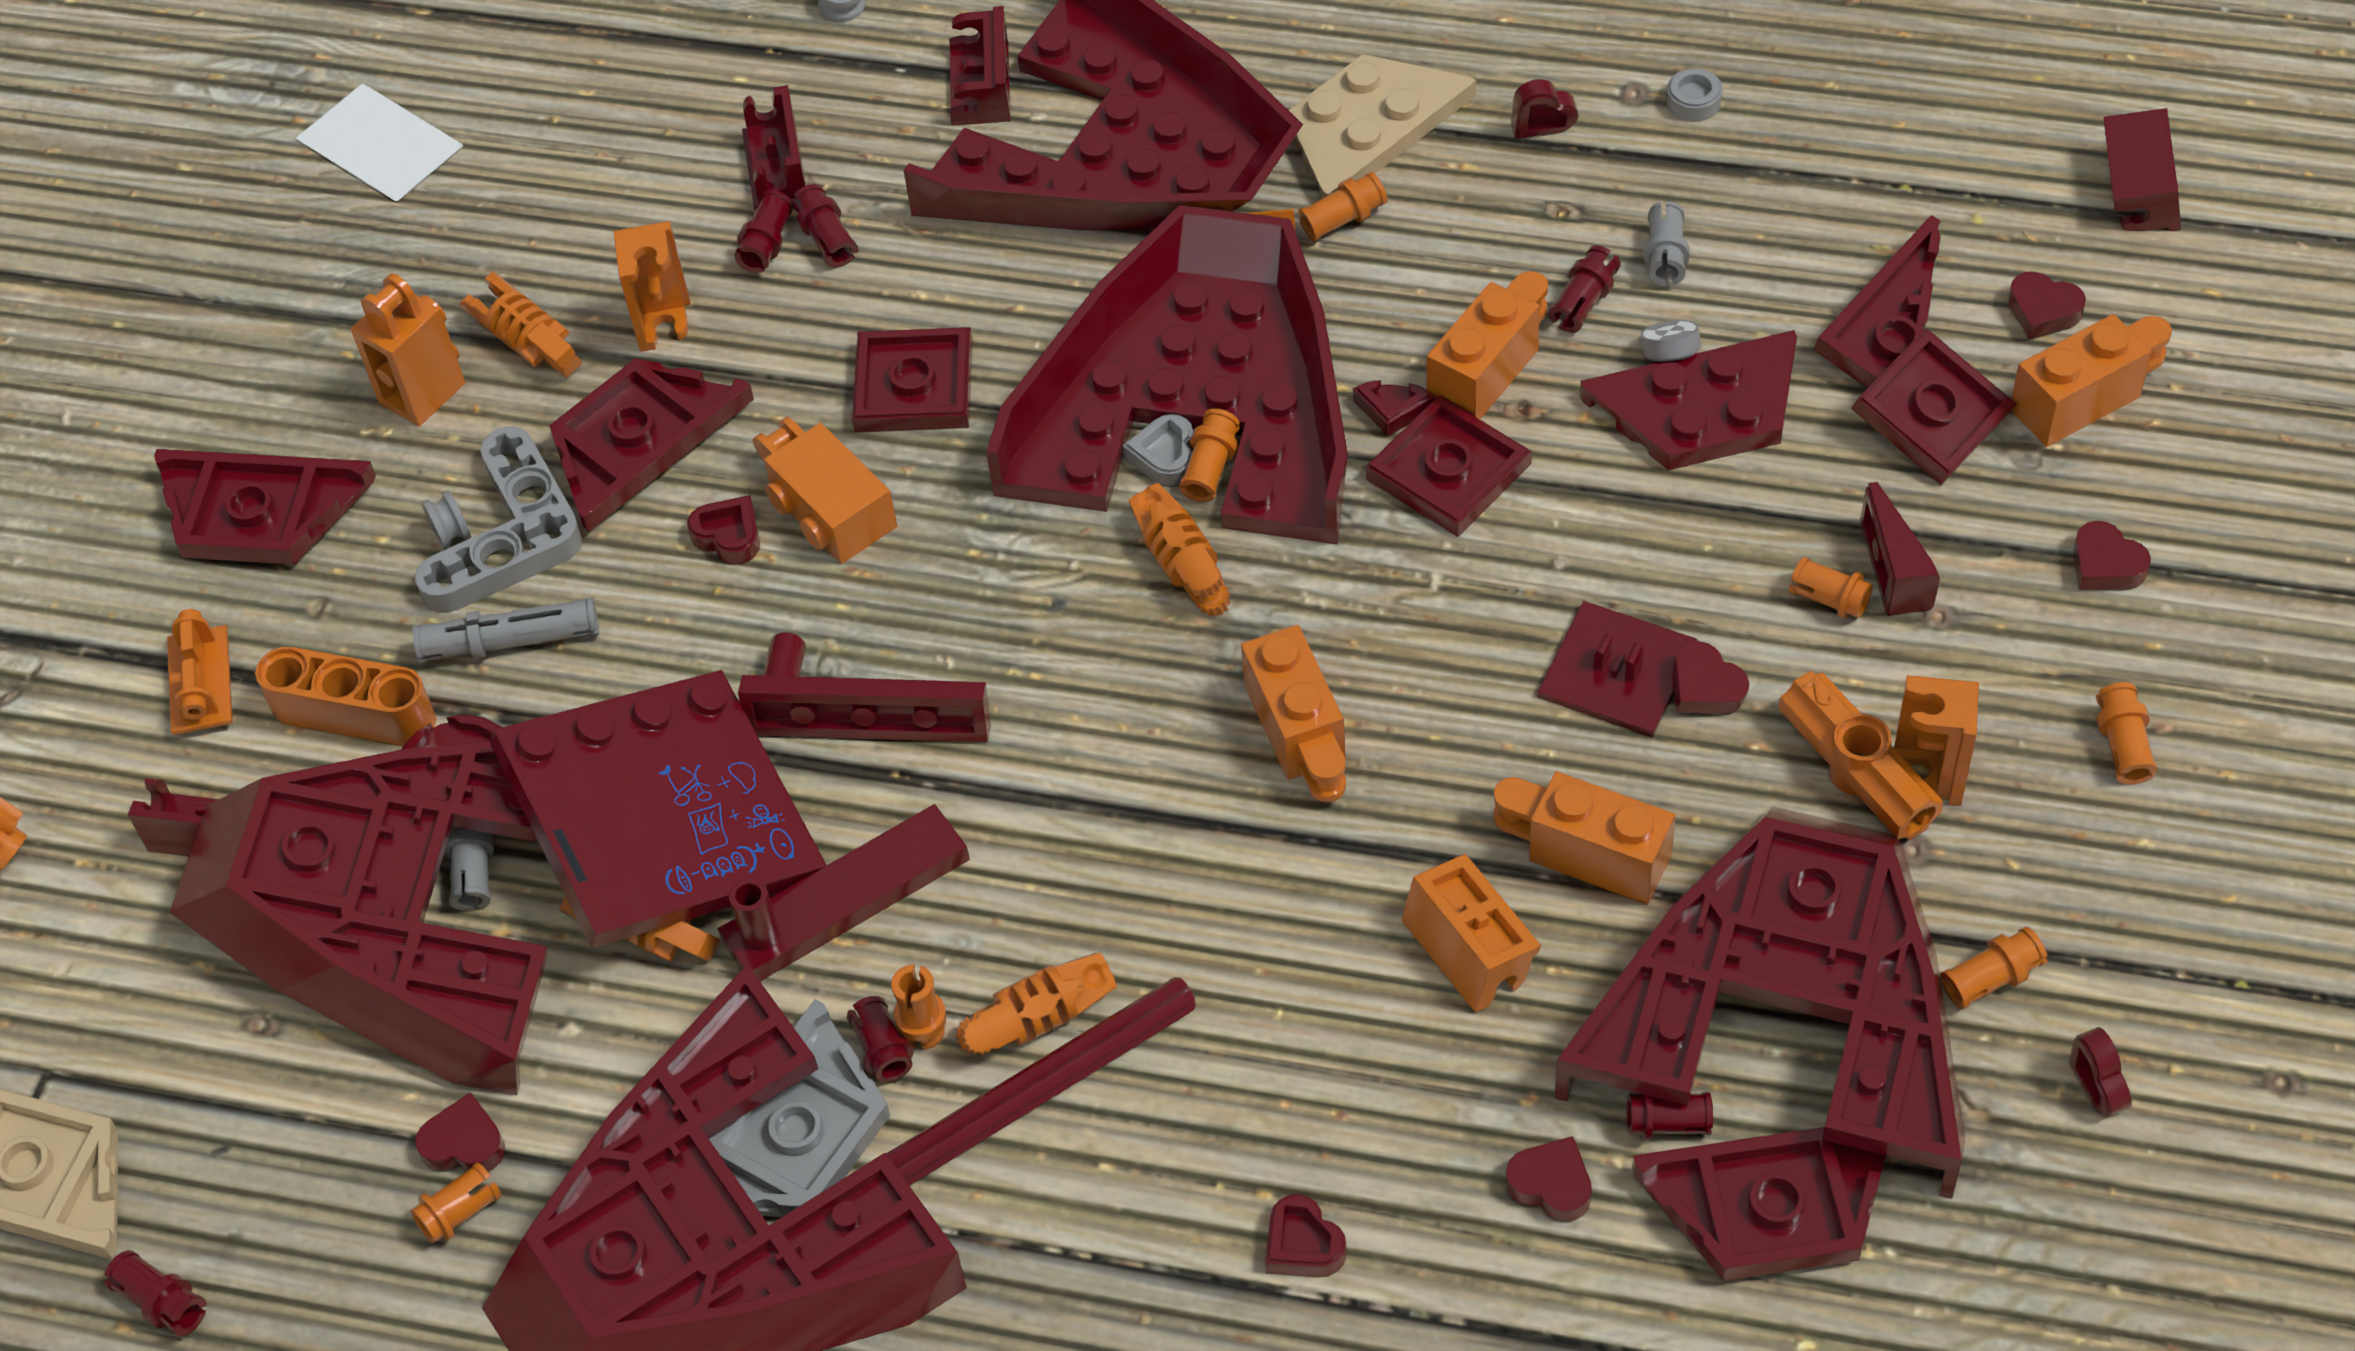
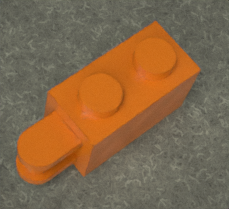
[1427,271,1548,419]
[350,273,466,427]
[2011,313,2172,447]
[753,416,898,564]
[1241,624,1346,802]
[1493,771,1676,905]

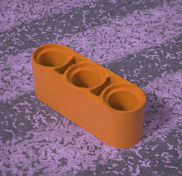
[255,647,437,746]

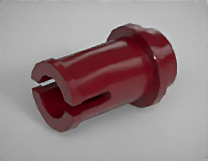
[847,996,914,1082]
[1626,1092,1713,1141]

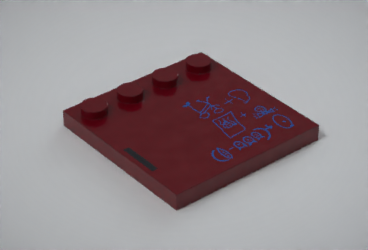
[490,670,827,948]

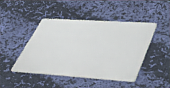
[296,84,463,201]

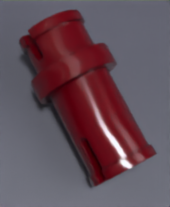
[791,184,859,268]
[734,190,793,273]
[1548,245,1621,333]
[104,1250,207,1336]

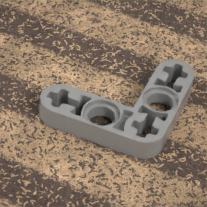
[415,426,582,613]

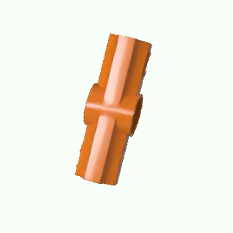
[1779,671,1943,840]

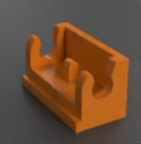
[613,221,691,352]
[1893,675,1979,806]
[1401,853,1541,1013]

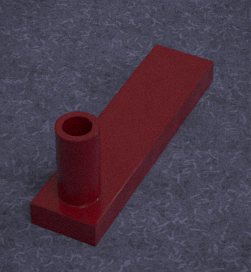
[738,632,991,743]
[717,804,970,982]

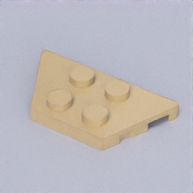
[1289,54,1476,199]
[0,1089,118,1260]

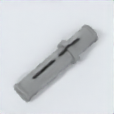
[412,597,599,663]

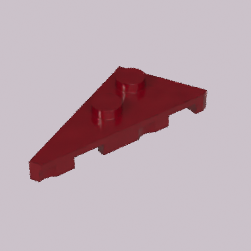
[1813,215,1941,388]

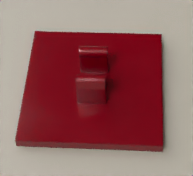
[1537,601,1698,737]

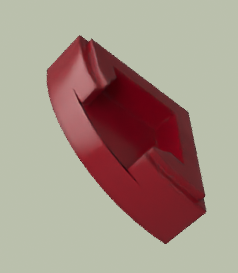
[1353,380,1434,437]

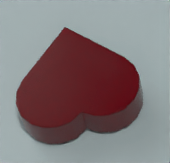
[1511,79,1579,139]
[2008,271,2086,339]
[687,495,760,565]
[2073,521,2151,590]
[1672,641,1749,714]
[2069,1027,2132,1117]
[415,1092,505,1172]
[1506,1136,1592,1222]
[1265,1194,1347,1278]

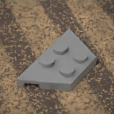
[708,999,891,1217]

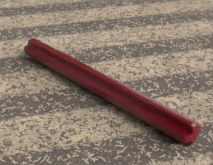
[886,977,1196,1186]

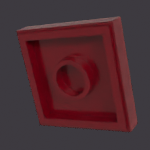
[852,327,973,433]
[1851,328,2017,486]
[1365,395,1532,537]

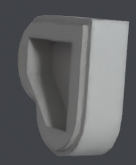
[1123,414,1193,487]

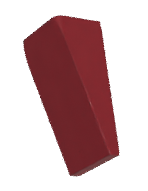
[1860,482,1940,616]

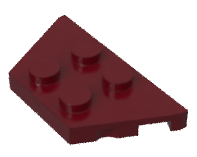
[1580,330,1797,470]
[549,358,754,532]
[154,449,376,564]
[1632,1127,1886,1281]

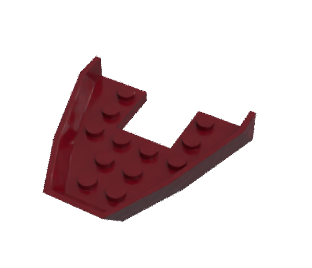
[903,0,1303,231]
[986,205,1348,545]
[169,742,547,1096]
[1555,806,1965,1199]
[482,964,967,1351]

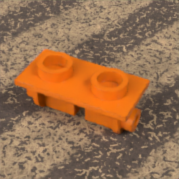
[167,609,233,735]

